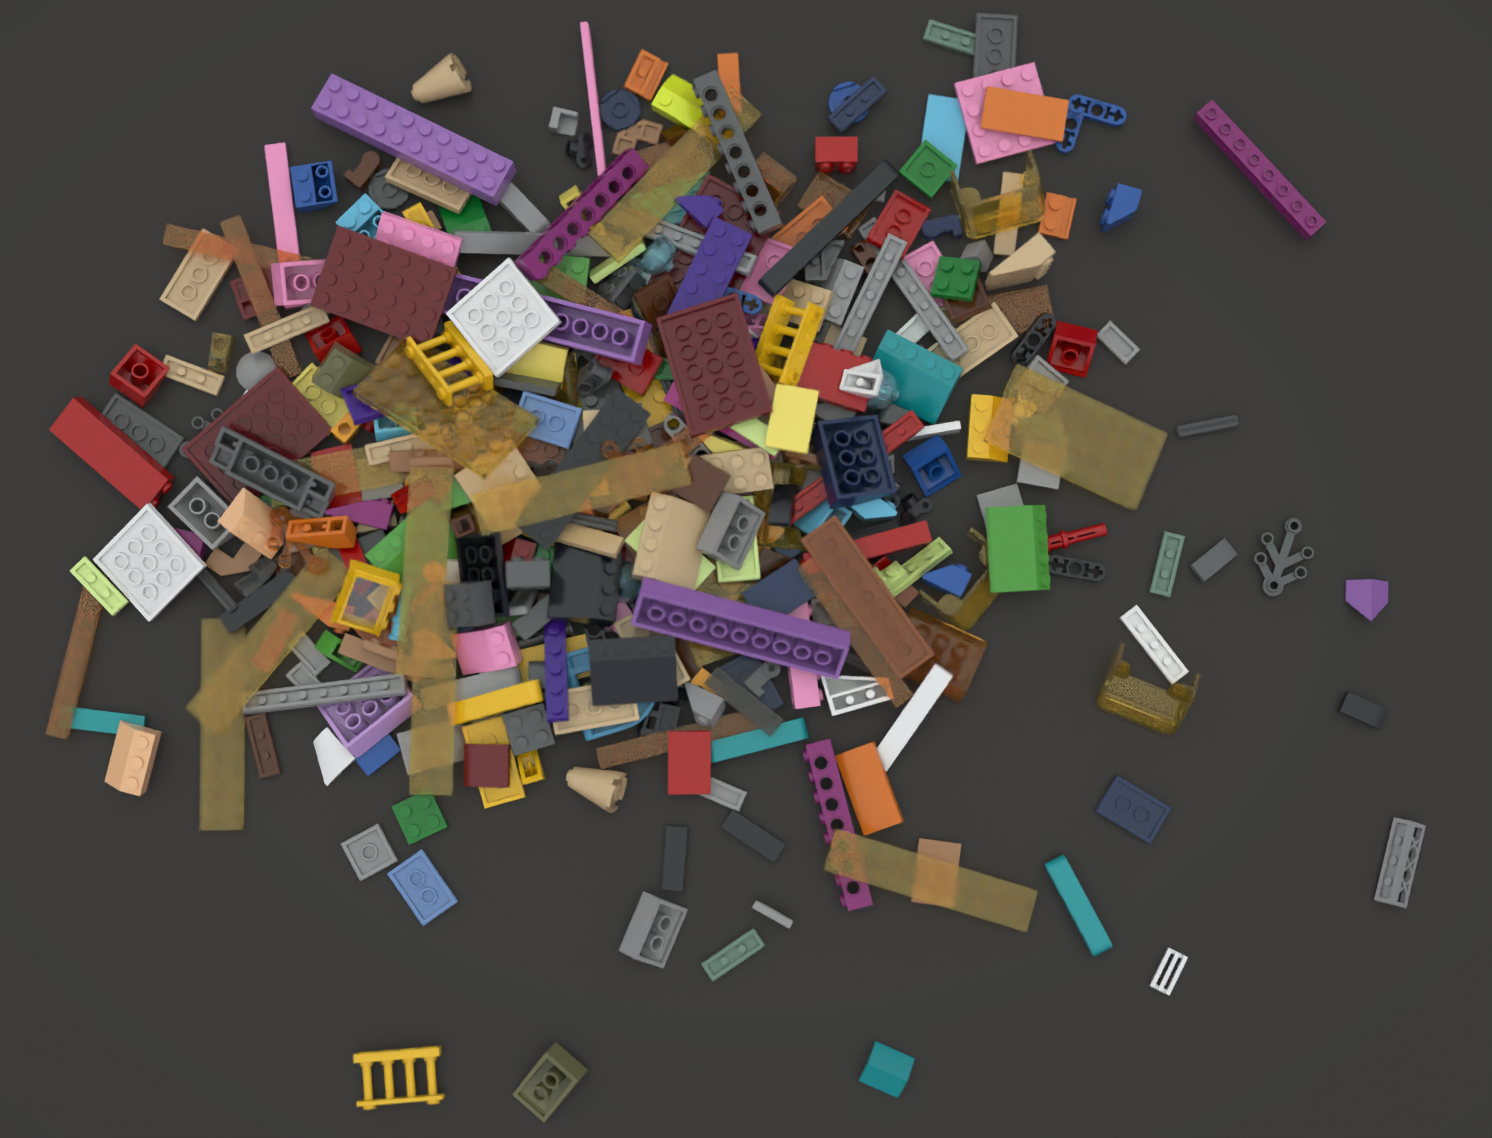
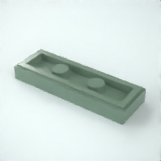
[923,19,975,56]
[1149,531,1185,598]
[701,928,766,982]

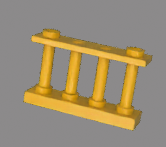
[755,294,825,387]
[405,320,493,407]
[353,1045,445,1110]

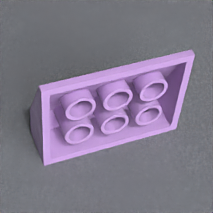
[317,665,424,759]

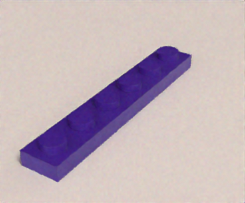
[544,619,569,723]

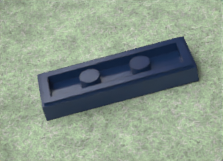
[827,76,887,134]

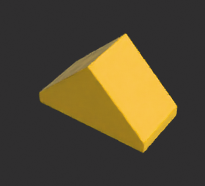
[517,749,546,785]

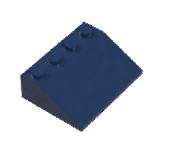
[811,414,897,509]

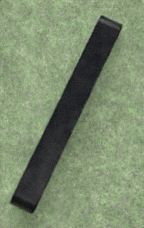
[757,160,901,298]

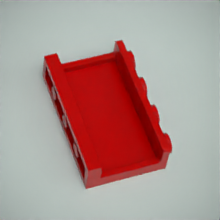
[783,340,872,414]

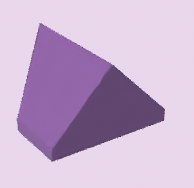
[1345,579,1388,621]

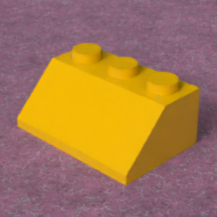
[966,394,1012,463]

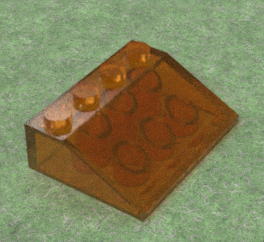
[884,606,988,703]

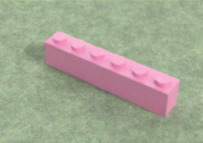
[787,602,823,709]

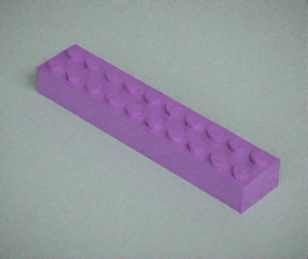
[311,73,517,206]
[443,273,652,366]
[631,577,851,680]

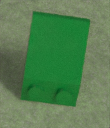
[438,194,492,255]

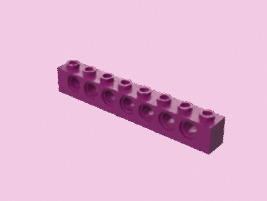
[1193,100,1326,241]
[514,148,649,281]
[802,739,873,911]

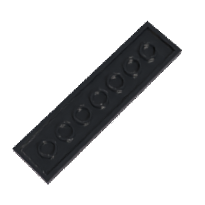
[513,388,651,550]

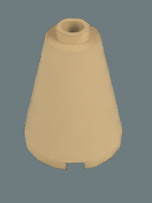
[411,53,472,104]
[566,767,627,813]

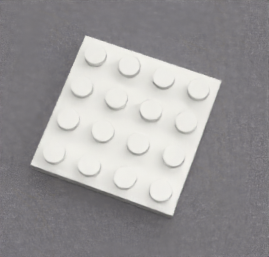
[446,258,562,378]
[93,503,207,622]

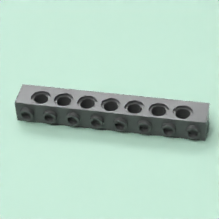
[692,70,783,236]

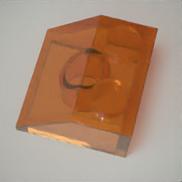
[745,152,797,207]

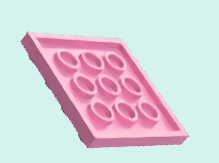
[954,62,1056,165]
[375,211,463,268]

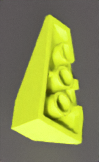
[651,74,734,146]

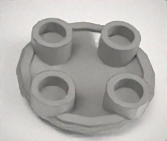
[236,351,277,390]

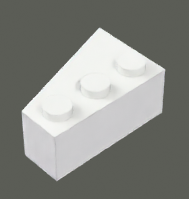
[820,675,894,716]

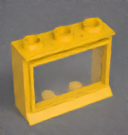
[330,559,402,637]

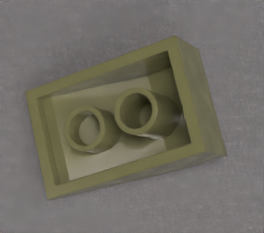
[312,341,387,400]
[512,1042,588,1122]

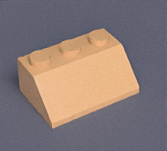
[217,487,284,559]
[104,720,162,796]

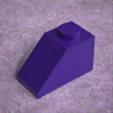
[674,195,724,229]

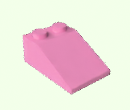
[271,259,326,305]
[450,620,523,675]

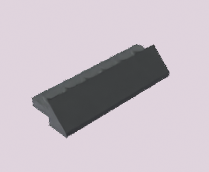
[209,425,336,518]

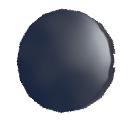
[599,89,641,131]

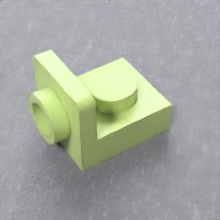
[873,560,909,591]

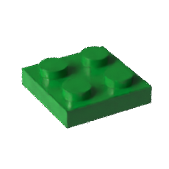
[899,140,958,199]
[930,256,982,302]
[391,788,448,845]

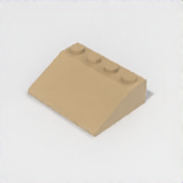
[983,233,1055,292]
[453,439,542,545]
[631,492,712,590]

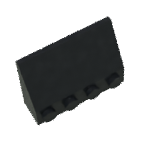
[455,531,510,618]
[547,541,623,627]
[588,635,678,706]

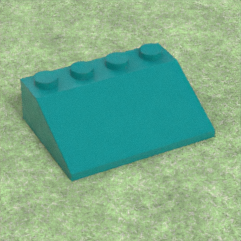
[872,330,964,425]

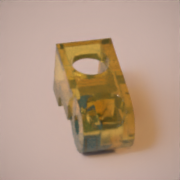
[208,332,236,374]

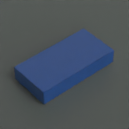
[355,734,401,776]

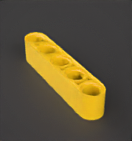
[446,680,544,726]

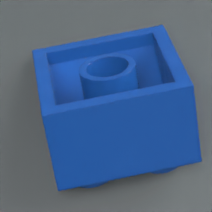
[902,434,962,497]
[920,563,972,600]

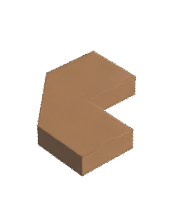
[612,119,663,156]
[205,542,263,577]

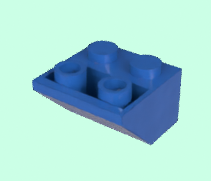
[290,161,338,213]
[1099,183,1142,233]

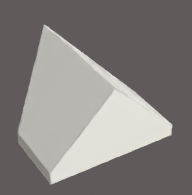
[839,359,883,399]

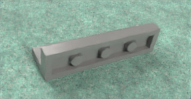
[1374,817,1426,908]

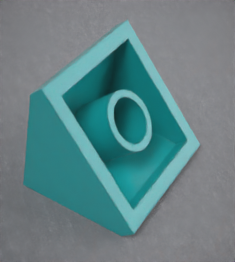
[859,1041,915,1098]

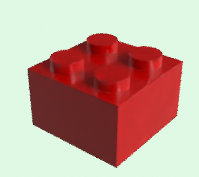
[815,137,858,174]

